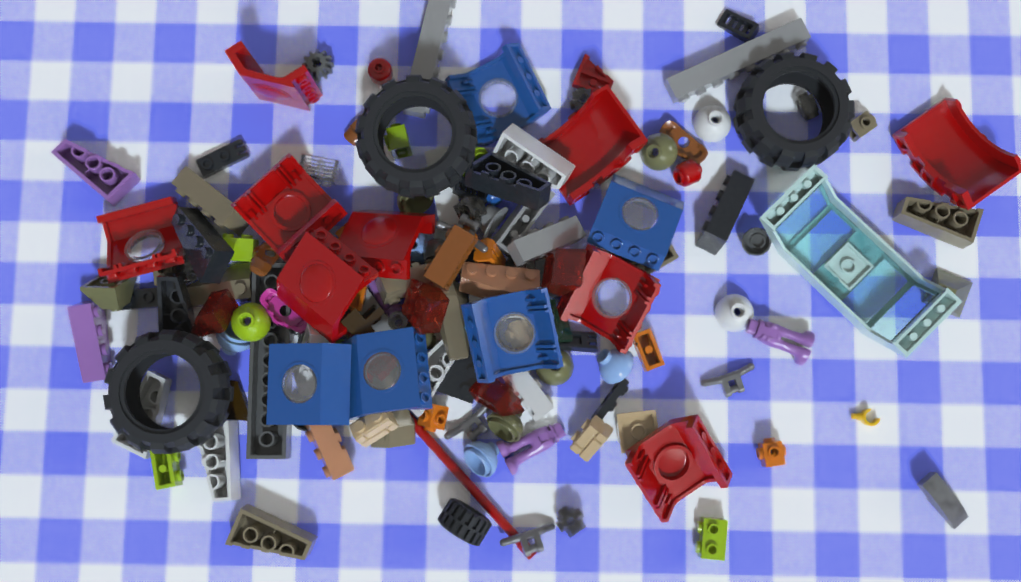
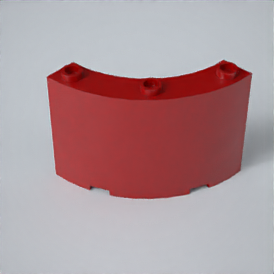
[538,84,648,206]
[892,97,1021,210]

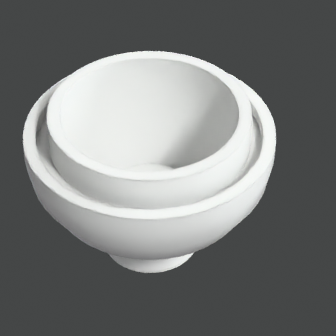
[693,105,731,142]
[715,294,754,332]

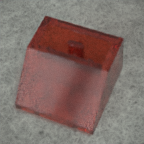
[541,248,587,296]
[402,279,450,335]
[191,288,239,337]
[468,378,525,417]

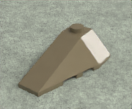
[427,280,469,361]

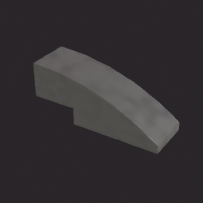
[916,471,969,530]

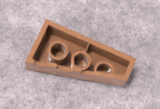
[459,262,540,298]
[305,425,355,481]

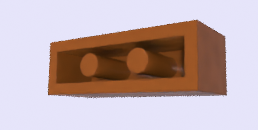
[424,225,479,290]

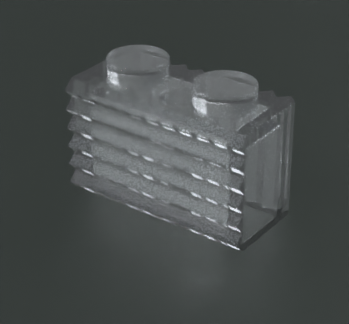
[300,153,342,187]

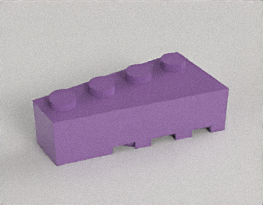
[51,139,141,207]
[67,300,114,383]

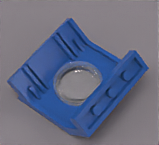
[445,42,552,147]
[586,174,684,271]
[461,287,564,383]
[341,327,433,420]
[266,343,351,425]

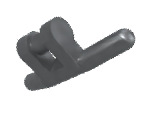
[435,213,488,253]
[700,363,755,398]
[444,401,492,442]
[499,522,555,557]

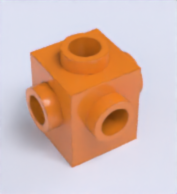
[417,404,449,432]
[756,437,787,468]

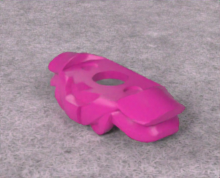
[259,288,308,334]

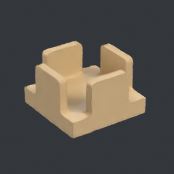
[616,409,658,454]

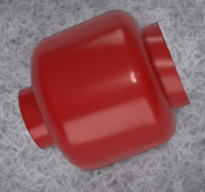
[368,58,393,85]
[673,159,702,187]

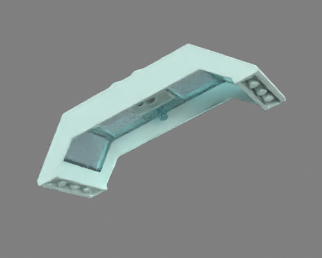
[759,164,963,358]

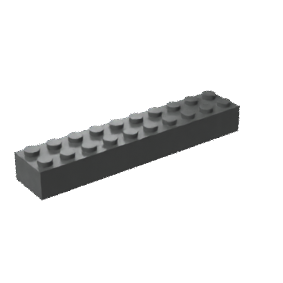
[246,263,294,459]

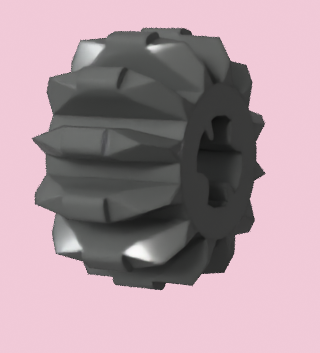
[302,48,335,82]

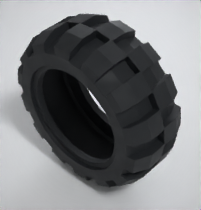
[733,52,855,171]
[355,75,478,199]
[103,329,234,454]

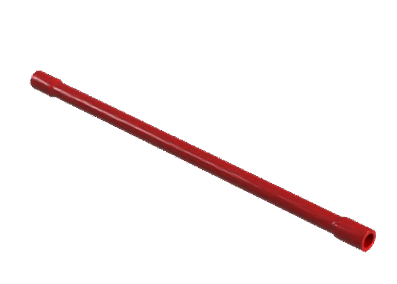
[364,370,537,560]

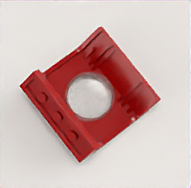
[96,196,185,283]
[554,244,661,354]

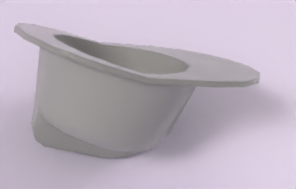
[477,204,508,240]

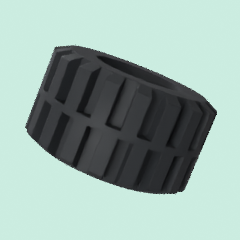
[437,498,492,546]

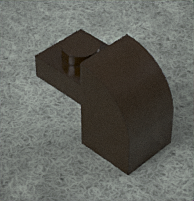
[340,305,385,335]

